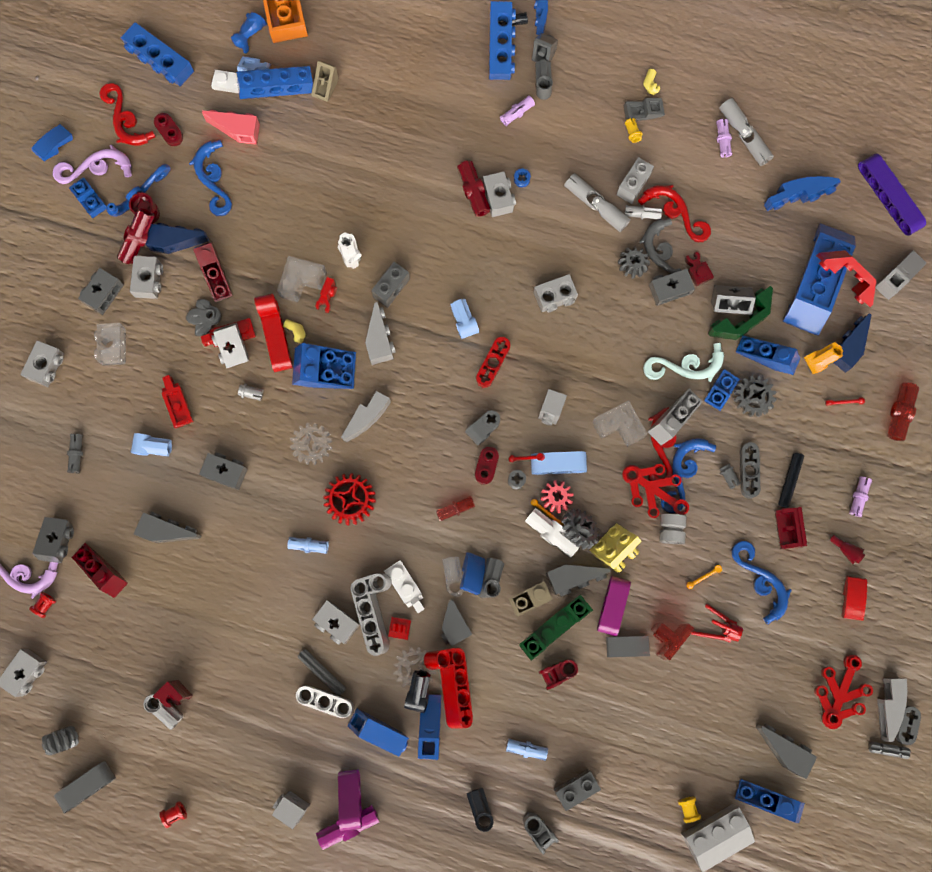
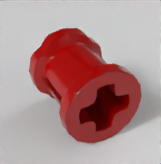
[29,592,56,618]
[159,801,187,828]

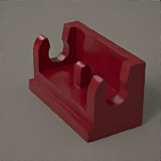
[775,507,807,549]
[153,680,193,708]

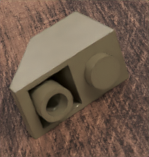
[508,581,553,617]

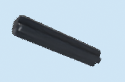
[778,452,804,508]

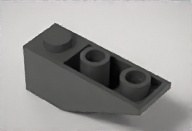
[134,511,201,543]
[546,565,611,597]
[756,724,817,779]

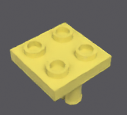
[589,523,641,573]

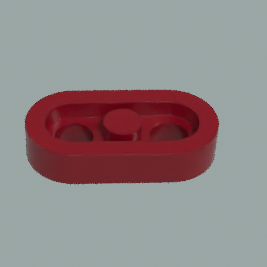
[154,113,183,146]
[475,447,499,485]

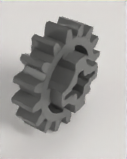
[734,375,777,417]
[561,508,601,550]

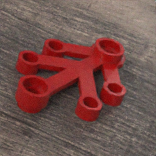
[622,464,689,518]
[814,655,873,729]

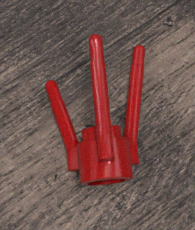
[690,604,743,643]

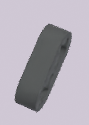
[895,706,921,745]

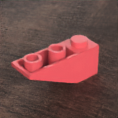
[202,110,260,144]

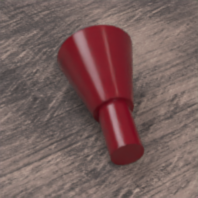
[829,535,865,565]

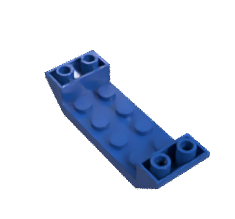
[783,223,856,336]

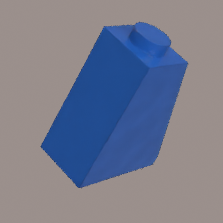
[348,708,409,757]

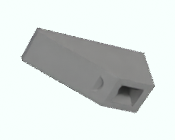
[875,250,927,300]
[365,302,396,365]
[648,388,703,445]

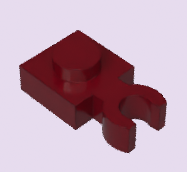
[685,251,714,287]

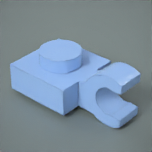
[237,56,271,72]

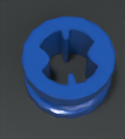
[514,169,531,188]

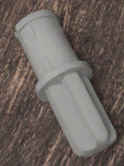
[625,205,662,220]

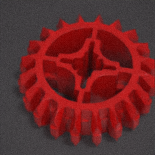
[323,473,376,526]

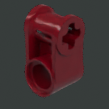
[538,659,578,690]

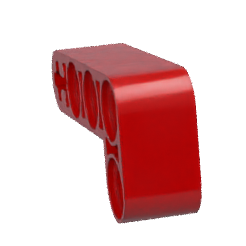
[254,293,293,373]
[424,648,473,729]

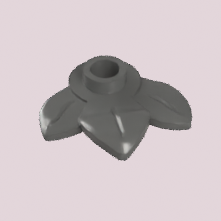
[186,299,222,336]

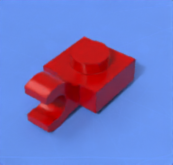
[315,277,337,313]

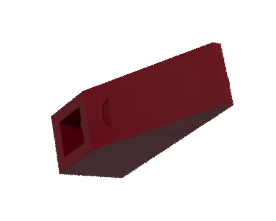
[193,241,233,302]
[71,543,128,598]

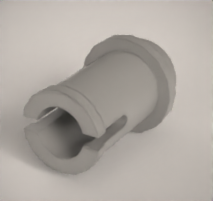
[238,383,264,401]

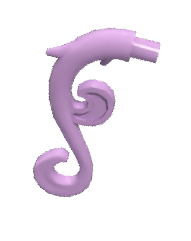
[53,145,132,184]
[0,562,58,599]

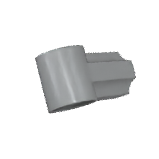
[143,693,184,730]

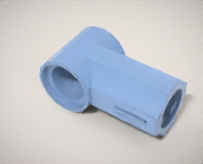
[450,299,479,339]
[131,433,172,456]

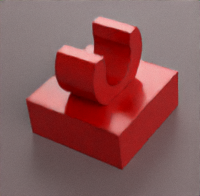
[388,617,411,640]

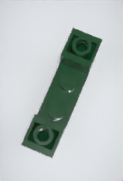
[708,286,773,340]
[519,594,593,661]

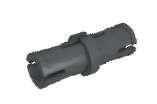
[67,434,83,474]

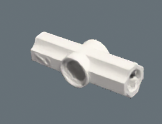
[337,232,362,269]
[525,508,581,558]

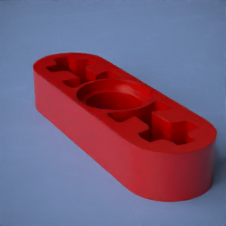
[476,337,510,388]

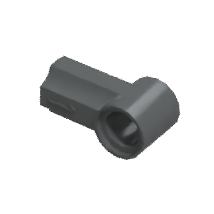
[535,59,553,100]
[478,558,504,598]

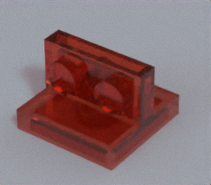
[651,623,695,661]

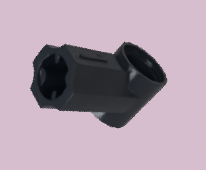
[404,670,431,713]
[466,787,494,832]

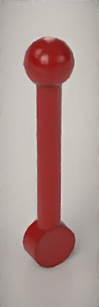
[825,397,865,406]
[509,453,545,463]

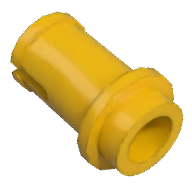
[624,118,643,143]

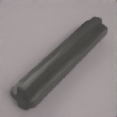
[298,649,346,696]

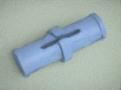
[288,537,329,554]
[506,739,548,761]

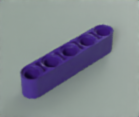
[858,153,926,236]

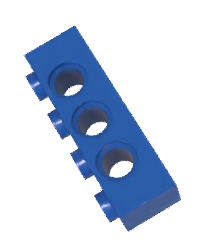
[489,1,516,80]
[121,22,194,87]
[237,66,313,99]

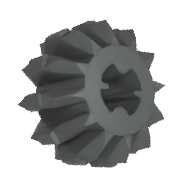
[618,246,650,279]
[41,726,79,756]

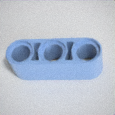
[531,451,587,475]

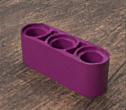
[597,576,631,637]
[338,769,362,831]

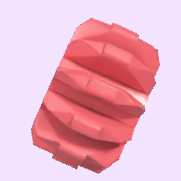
[540,480,574,514]

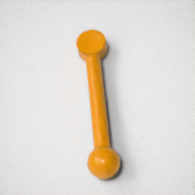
[531,499,564,526]
[686,565,722,589]

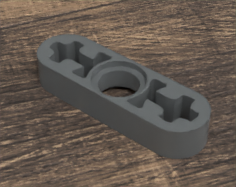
[740,442,761,499]

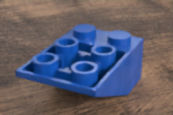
[292,343,356,389]

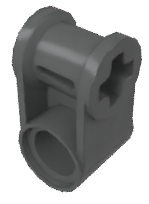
[465,410,500,446]
[523,812,559,855]

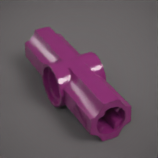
[316,805,380,850]

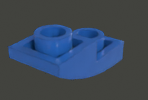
[534,0,548,35]
[31,124,73,161]
[69,177,107,219]
[704,369,740,411]
[460,552,485,595]

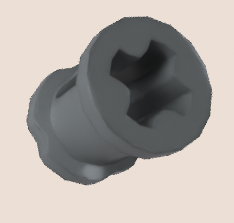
[508,470,526,490]

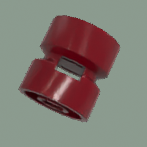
[129,192,160,224]

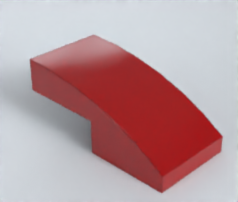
[841,576,867,621]

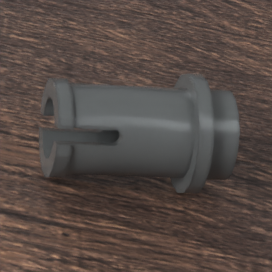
[719,464,741,489]

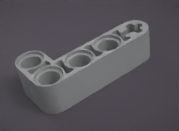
[351,573,392,656]

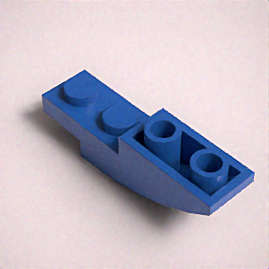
[764,176,841,211]

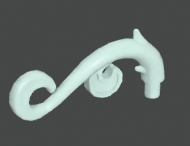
[643,343,724,382]

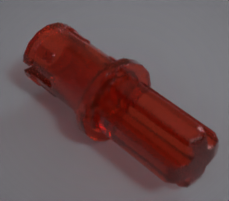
[436,496,475,521]

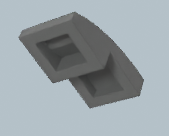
[623,98,665,121]
[606,636,650,657]

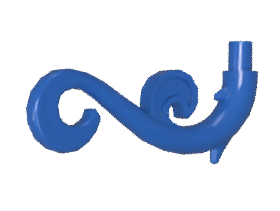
[189,140,232,216]
[106,164,171,217]
[661,438,717,513]
[731,541,792,624]

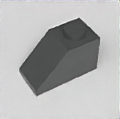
[532,33,558,62]
[441,600,472,646]

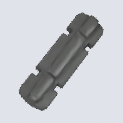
[868,741,910,759]

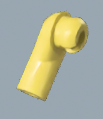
[643,69,660,95]
[283,319,306,343]

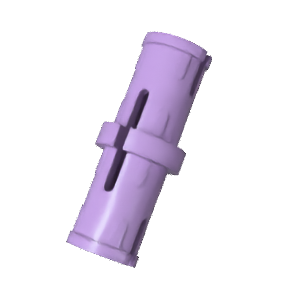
[500,95,535,126]
[716,119,732,158]
[849,476,872,517]

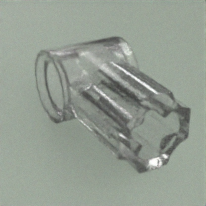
[442,557,465,597]

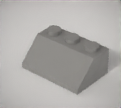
[681,804,755,872]

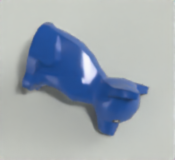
[231,12,267,54]

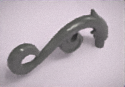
[639,218,675,288]

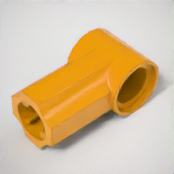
[804,342,843,374]

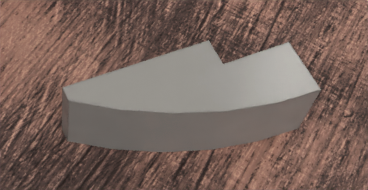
[341,391,391,442]
[877,678,907,742]

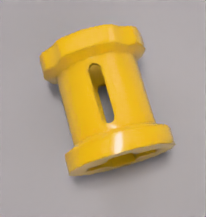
[678,796,701,823]

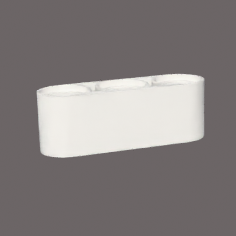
[296,685,354,718]

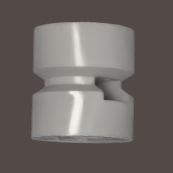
[659,514,687,545]

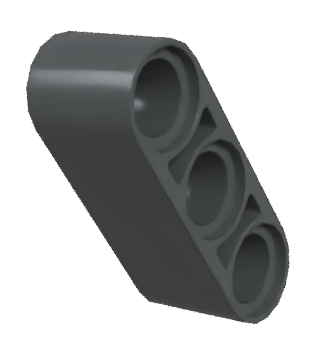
[54,761,116,813]

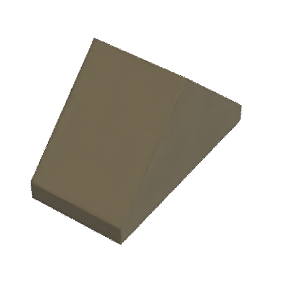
[311,60,339,102]

